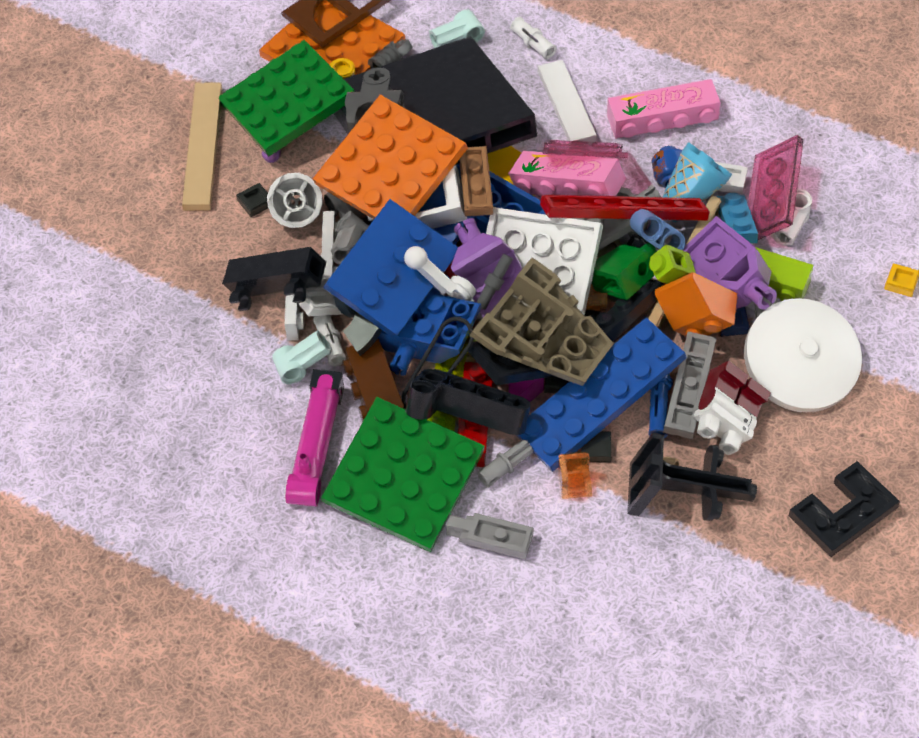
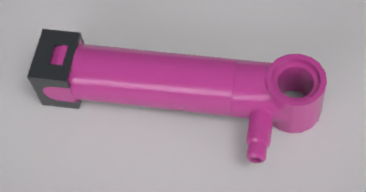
[285,369,344,507]

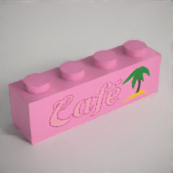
[607,79,720,139]
[508,151,626,196]

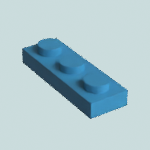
[717,193,758,244]

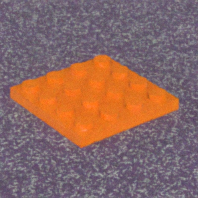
[259,0,405,75]
[312,94,468,219]

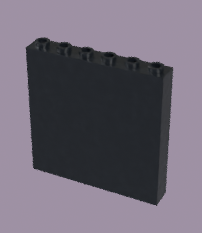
[333,36,537,165]

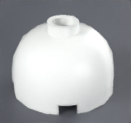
[267,173,323,228]

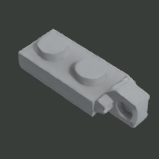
[446,513,534,560]

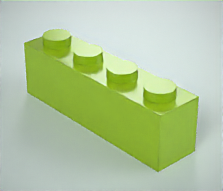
[756,247,814,301]

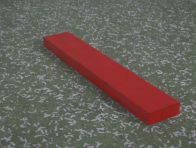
[540,195,710,221]

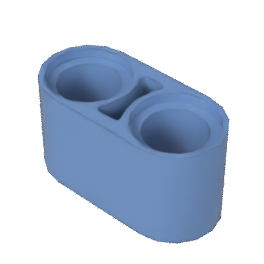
[630,209,685,250]

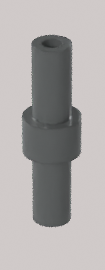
[476,253,513,310]

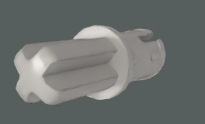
[477,440,533,488]

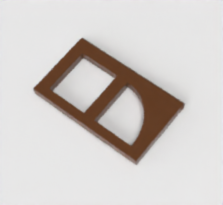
[281,0,391,48]

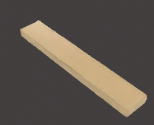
[182,82,222,211]

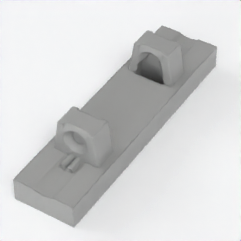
[663,331,716,439]

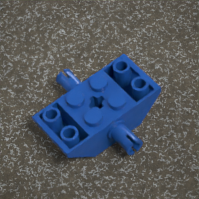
[377,275,482,376]

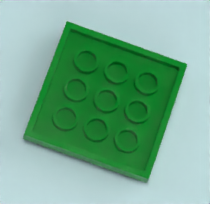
[218,40,355,157]
[321,397,485,552]

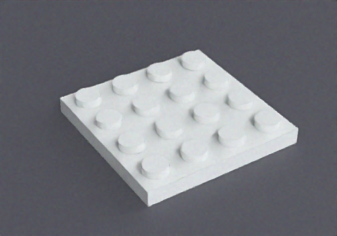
[471,207,603,321]

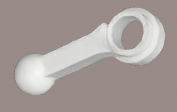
[404,246,476,301]

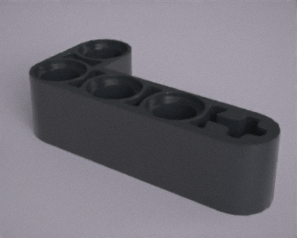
[405,369,531,435]

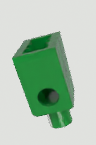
[591,243,657,300]

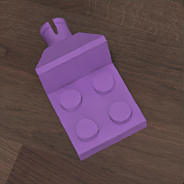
[683,216,777,309]
[451,218,523,317]

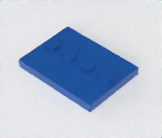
[323,199,458,339]

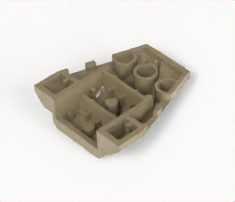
[470,257,613,386]

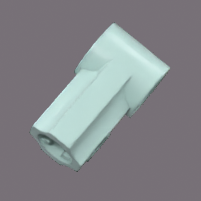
[429,9,485,48]
[272,330,332,384]

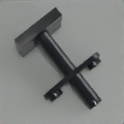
[627,433,757,521]

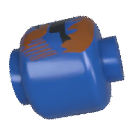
[651,146,682,188]

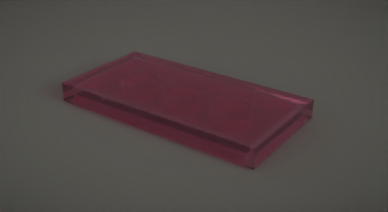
[748,135,804,240]

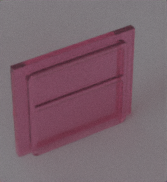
[543,140,628,158]

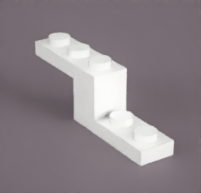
[284,211,338,341]

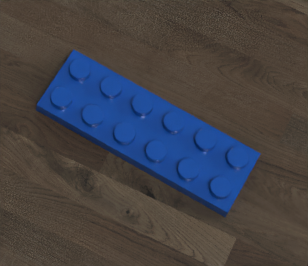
[516,317,687,472]

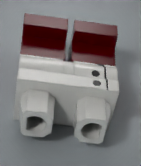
[693,360,771,455]

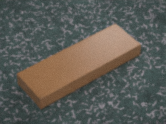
[459,146,493,216]

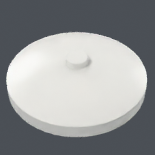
[744,298,862,413]

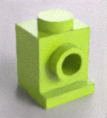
[649,244,696,284]

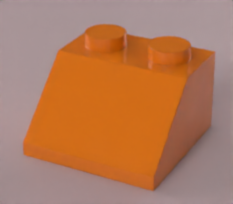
[655,272,737,338]

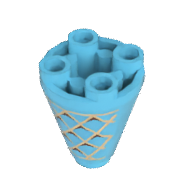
[663,142,733,223]

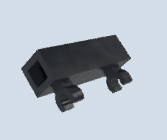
[222,247,327,311]

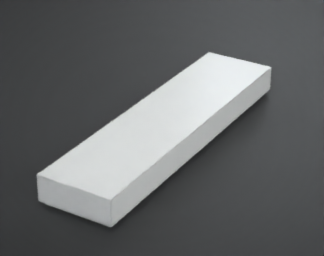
[538,60,597,147]

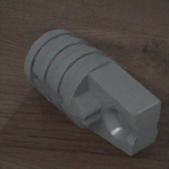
[368,39,413,69]

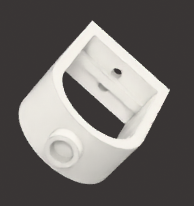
[367,165,467,229]

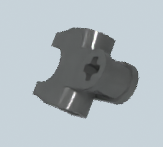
[345,68,404,132]

